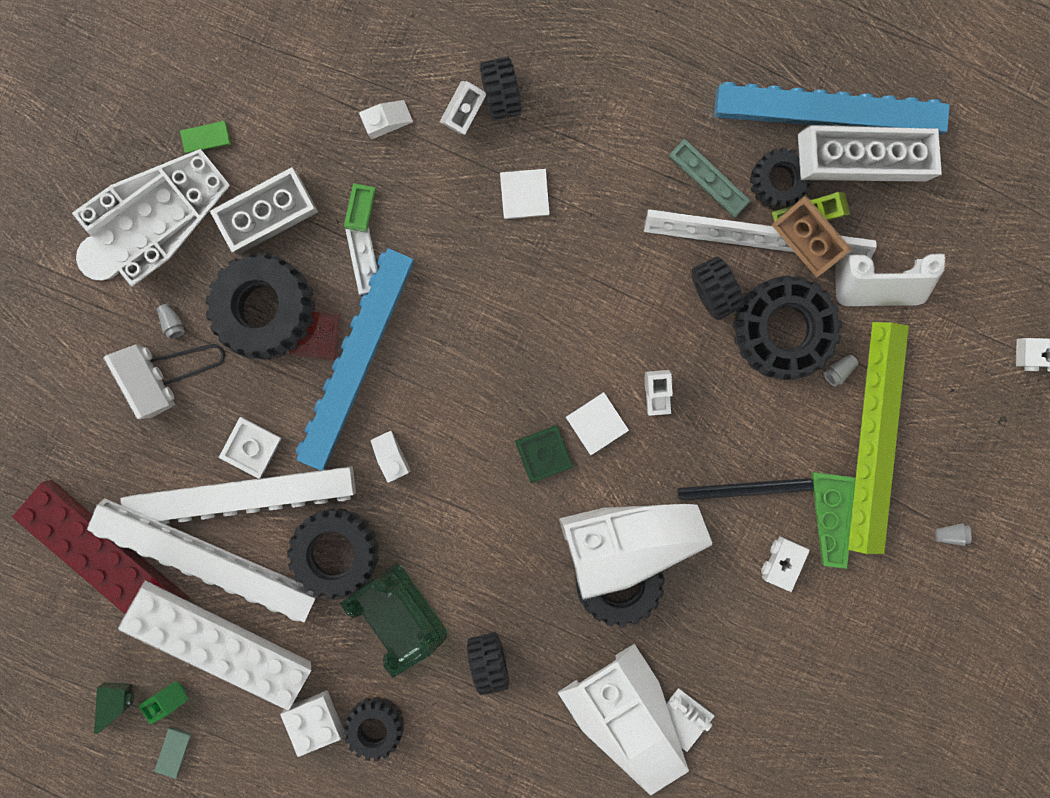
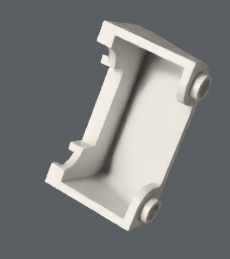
[835,254,945,306]

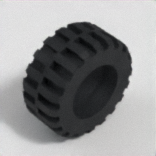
[287,508,379,599]
[575,570,665,627]

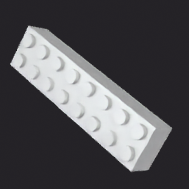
[118,581,311,711]

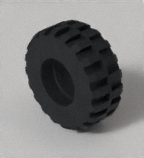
[206,253,315,360]
[733,275,842,380]

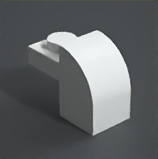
[645,370,672,416]

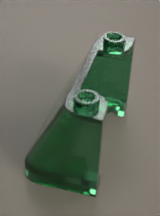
[340,564,447,678]

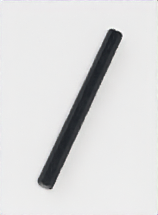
[677,478,814,500]

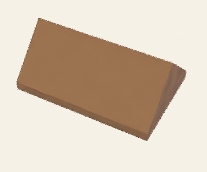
[772,196,852,277]

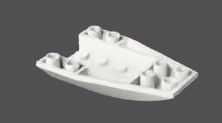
[72,149,230,287]
[559,504,712,599]
[558,644,689,795]

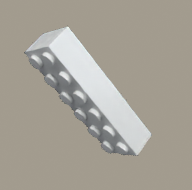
[798,126,942,182]

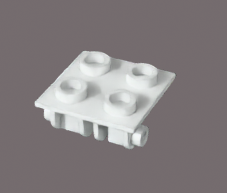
[667,688,714,752]

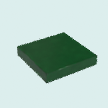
[515,425,573,483]

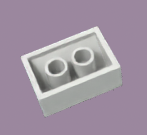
[103,344,175,419]

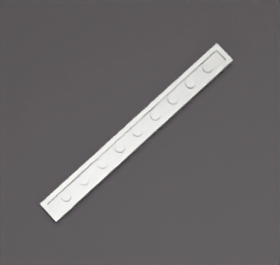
[644,210,876,259]

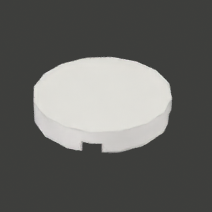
[76,236,119,280]

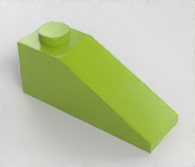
[772,192,850,222]

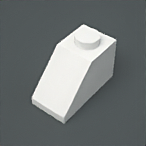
[359,100,413,140]
[371,430,411,483]

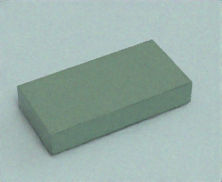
[154,727,192,779]

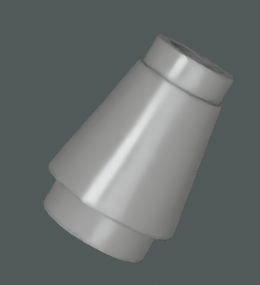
[156,304,185,339]
[823,354,858,386]
[935,523,972,546]

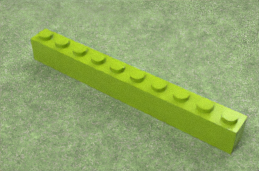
[848,322,909,554]

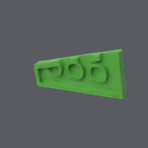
[811,472,856,569]

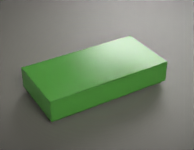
[180,121,231,154]
[344,183,376,233]

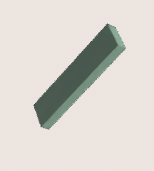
[668,138,751,218]

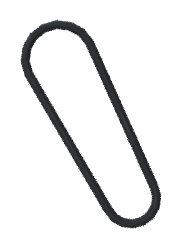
[150,344,225,385]

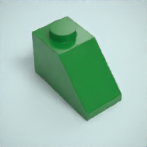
[138,681,189,724]

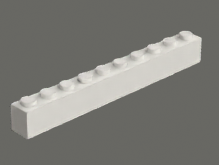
[121,466,356,524]
[87,498,316,622]

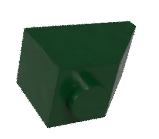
[94,682,134,734]

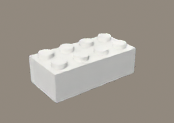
[210,167,318,255]

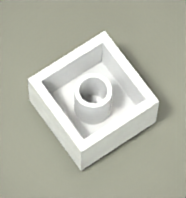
[280,690,344,757]

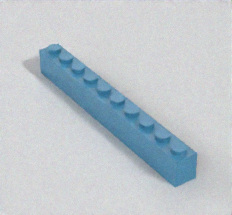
[714,82,950,136]
[296,248,415,471]

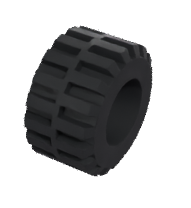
[480,57,522,121]
[750,148,813,209]
[691,256,744,320]
[467,632,510,696]
[344,697,404,761]

